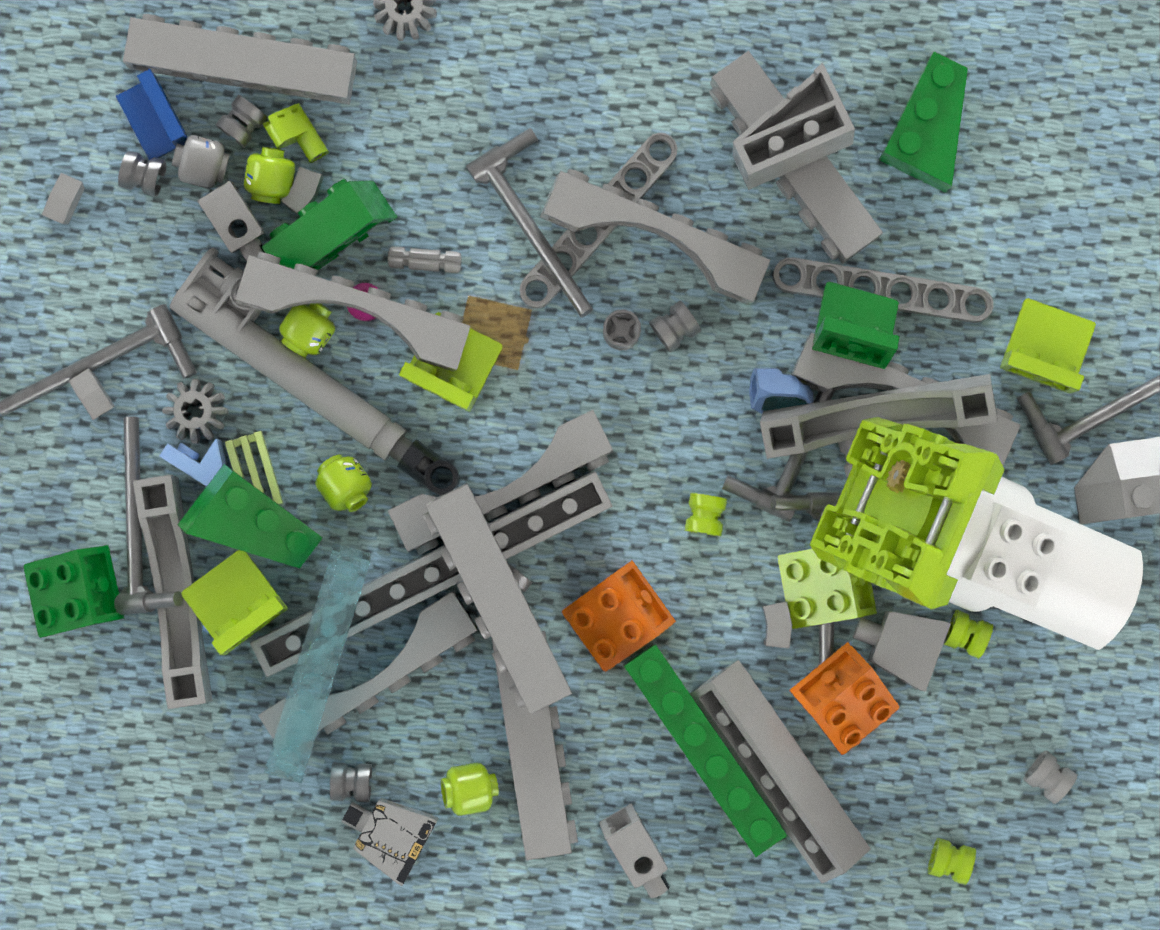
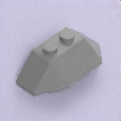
[1074,437,1160,524]

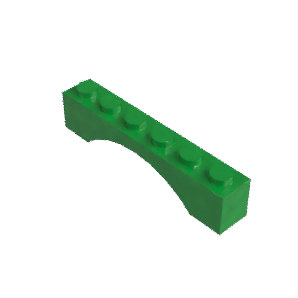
[623,644,788,857]

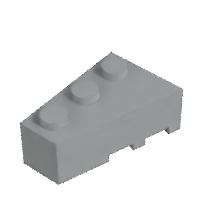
[733,63,855,190]

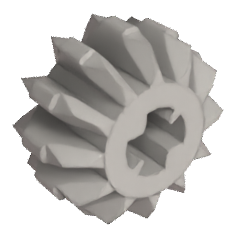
[373,0,437,41]
[162,379,229,444]

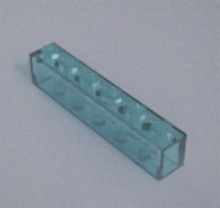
[264,543,371,783]

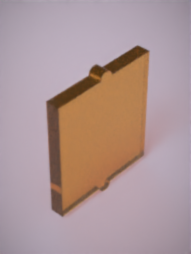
[462,295,532,370]

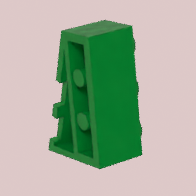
[879,52,968,193]
[262,179,398,270]
[177,464,323,568]

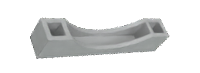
[540,169,770,304]
[235,252,470,372]
[791,332,1021,466]
[760,374,998,459]
[388,410,613,556]
[133,475,213,709]
[258,591,479,755]

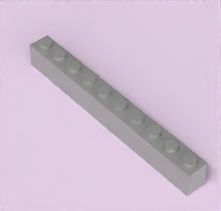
[250,471,613,677]

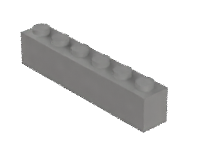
[123,14,357,105]
[709,50,883,264]
[422,483,572,715]
[492,631,578,860]
[690,660,871,883]

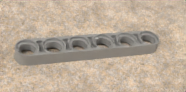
[520,133,677,309]
[773,257,993,323]

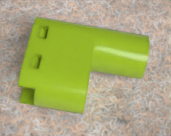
[262,104,329,163]

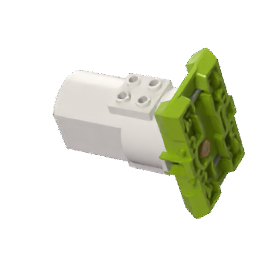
[810,417,1143,650]

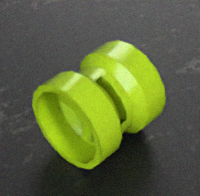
[684,493,727,536]
[943,610,993,659]
[928,838,976,885]

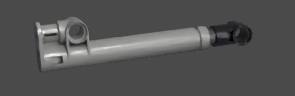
[170,247,460,496]

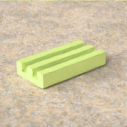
[225,431,284,505]

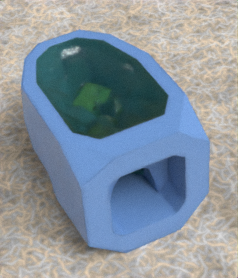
[749,368,814,414]

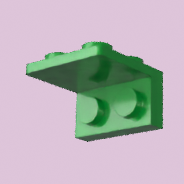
[812,281,900,369]
[23,545,125,638]

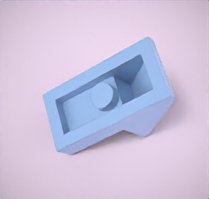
[159,438,227,486]

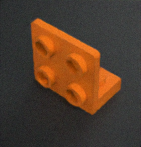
[562,560,676,672]
[789,642,899,755]

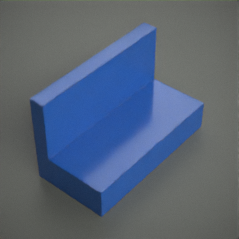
[116,69,188,160]

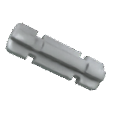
[387,246,462,273]

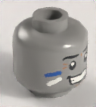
[172,135,230,189]

